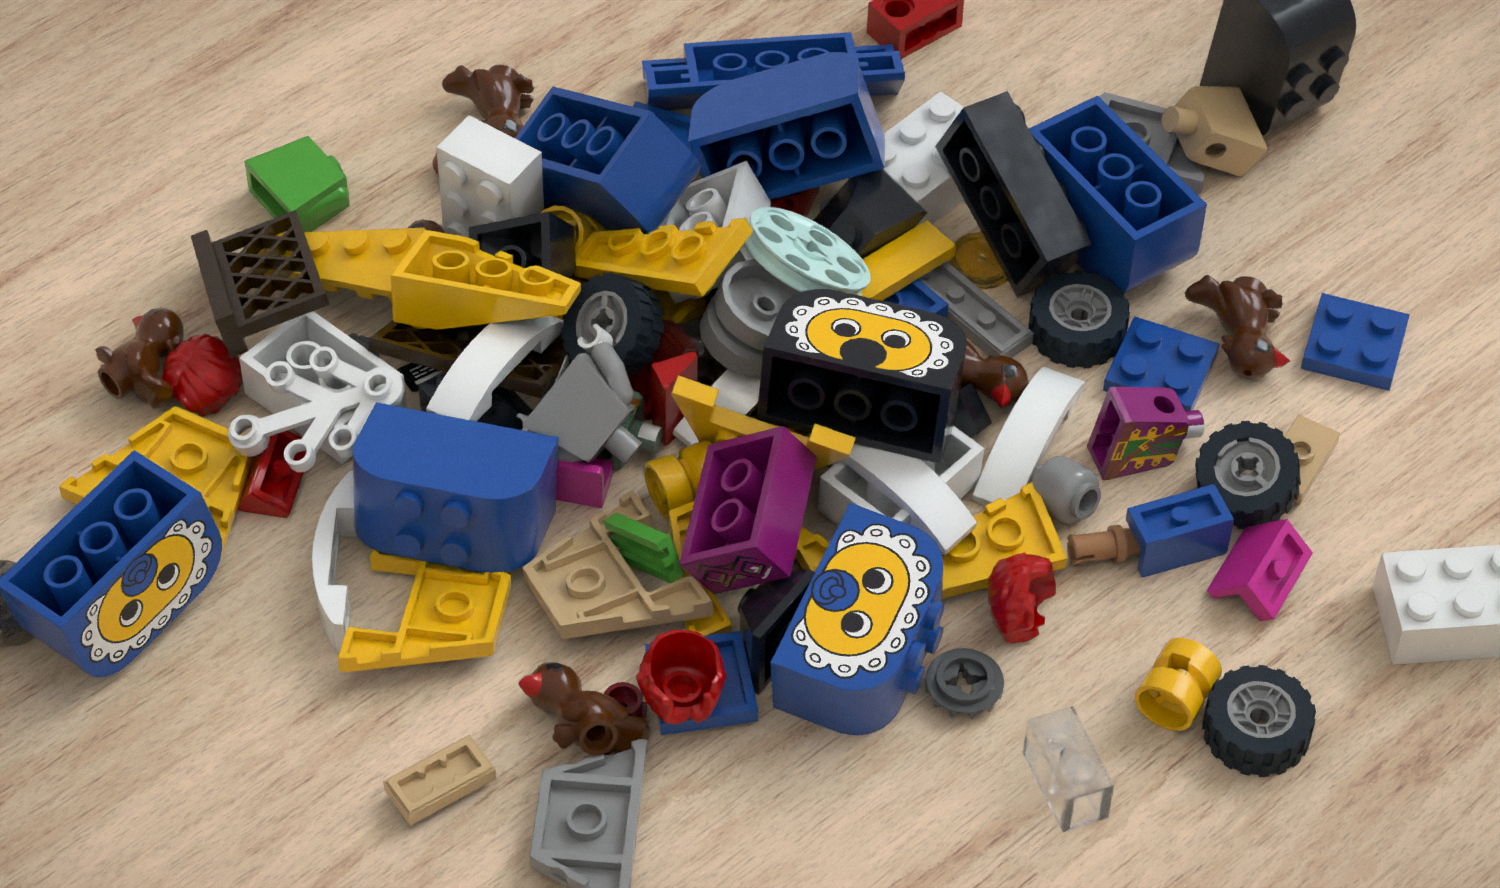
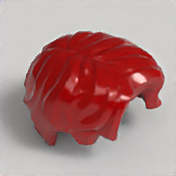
[162,333,243,417]
[988,552,1056,643]
[636,629,727,725]

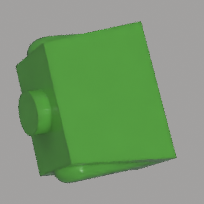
[244,136,350,232]

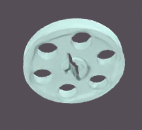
[744,207,871,296]

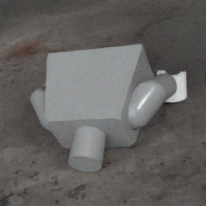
[516,324,643,464]

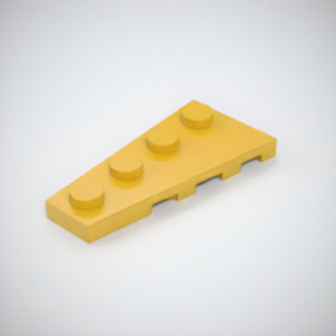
[574,218,753,297]
[258,228,426,303]
[941,482,1067,599]

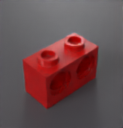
[867,0,964,59]

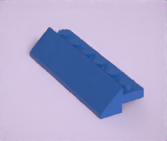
[642,32,905,110]

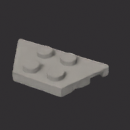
[1099,92,1204,194]
[530,739,647,888]

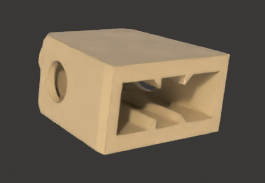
[1162,86,1268,177]

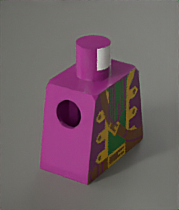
[1087,387,1204,480]

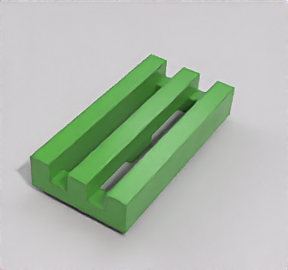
[603,513,684,584]

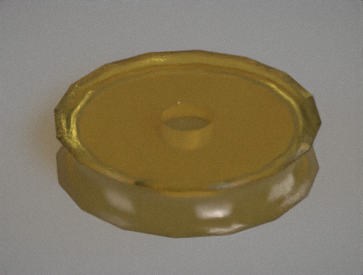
[949,232,1008,290]

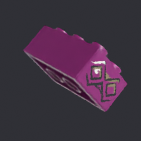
[679,426,817,594]

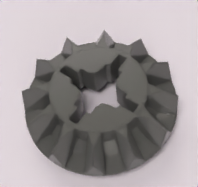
[926,648,1004,719]

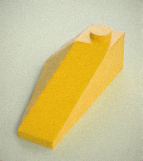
[391,230,581,330]

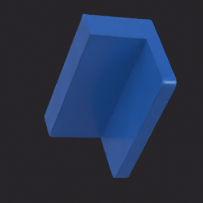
[1126,484,1234,577]

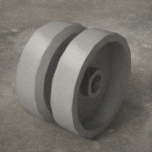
[699,259,800,378]

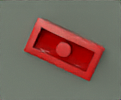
[652,351,698,446]
[237,430,307,518]

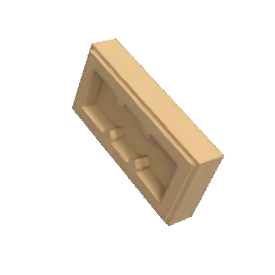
[1284,414,1340,505]
[383,734,496,826]

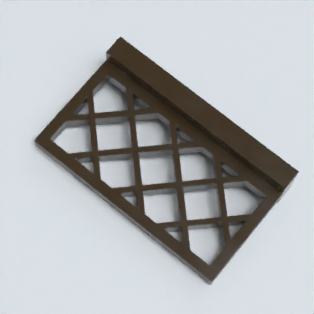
[191,210,330,358]
[368,320,572,398]

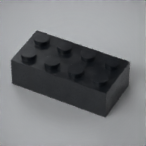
[935,91,1092,297]

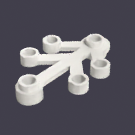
[228,346,404,472]

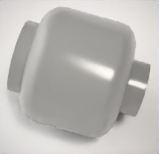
[1030,456,1101,524]

